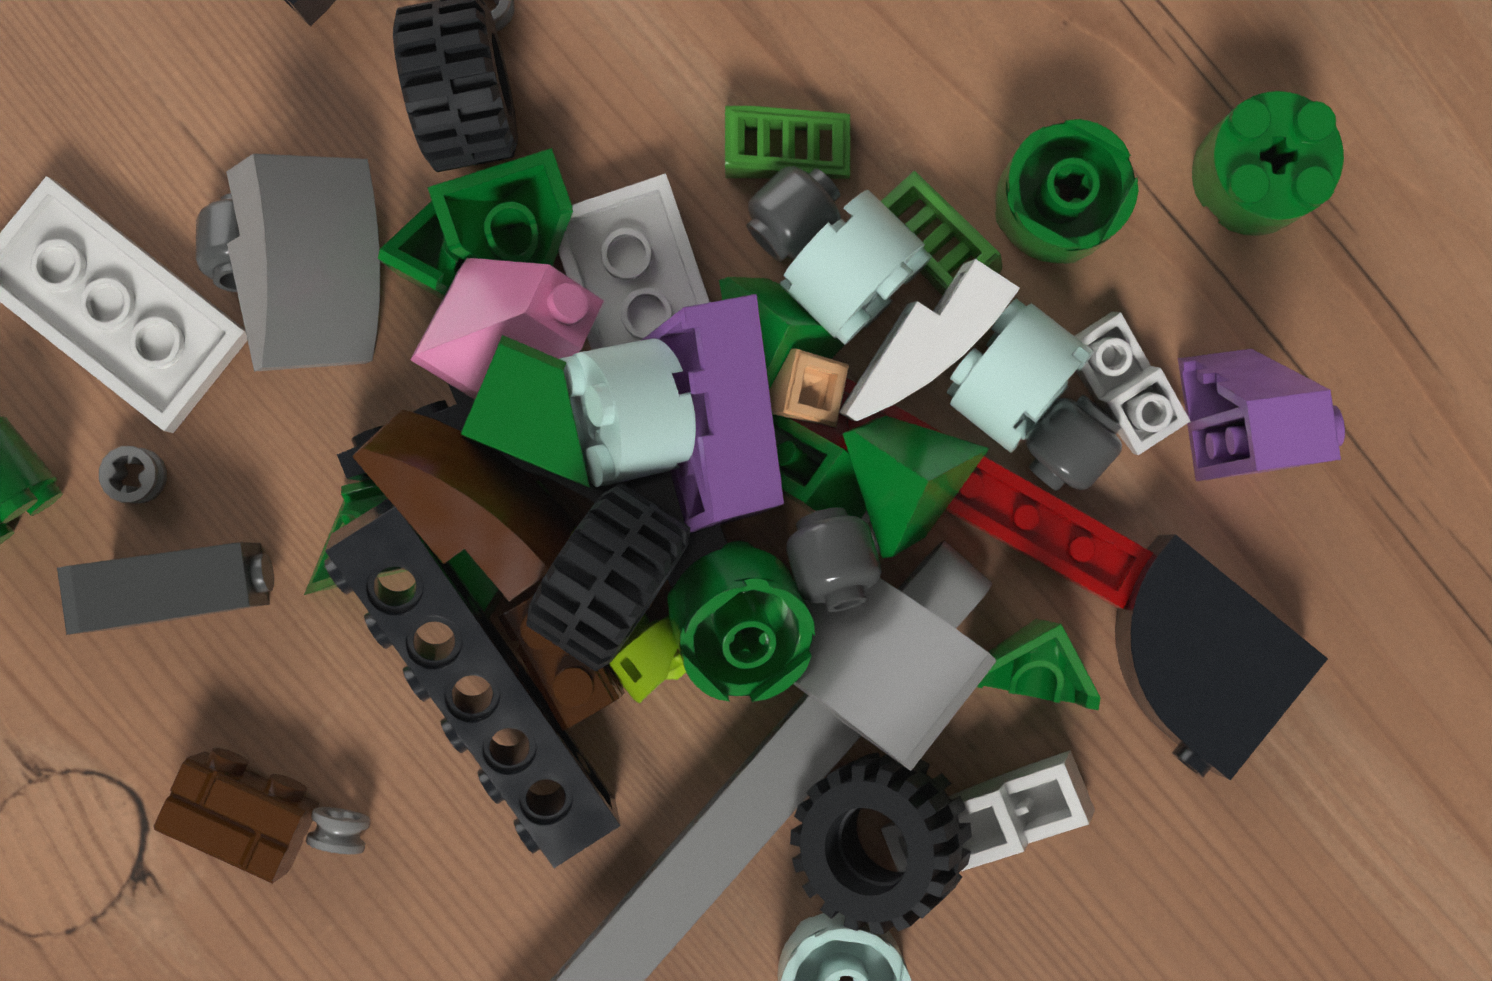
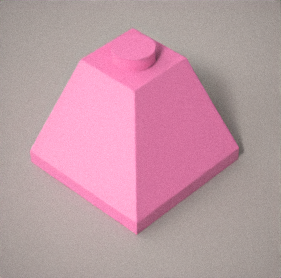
[410,258,604,400]

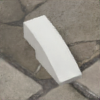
[839,259,1020,421]
[881,750,1095,872]

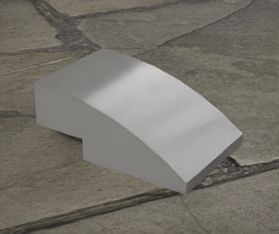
[226,154,380,372]
[794,578,997,771]

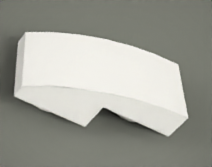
[1075,311,1190,455]

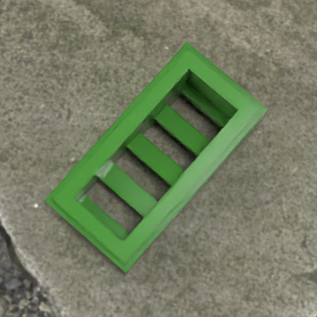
[725,106,850,179]
[881,170,1002,296]

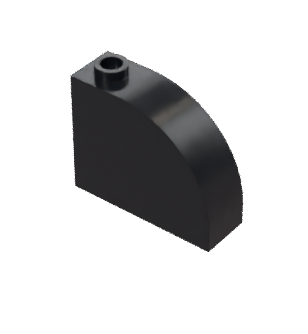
[1115,534,1328,780]

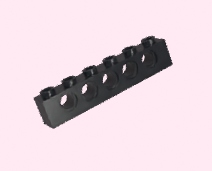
[324,499,621,868]

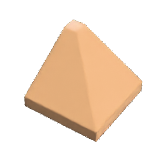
[769,349,849,427]

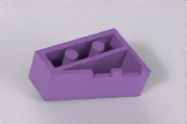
[642,294,784,533]
[1178,349,1345,481]

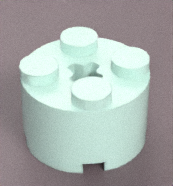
[780,190,932,345]
[947,299,1094,453]
[560,338,696,487]
[778,913,911,981]

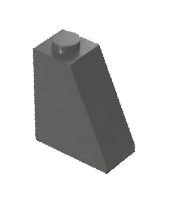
[57,542,274,635]

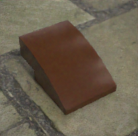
[352,409,577,601]

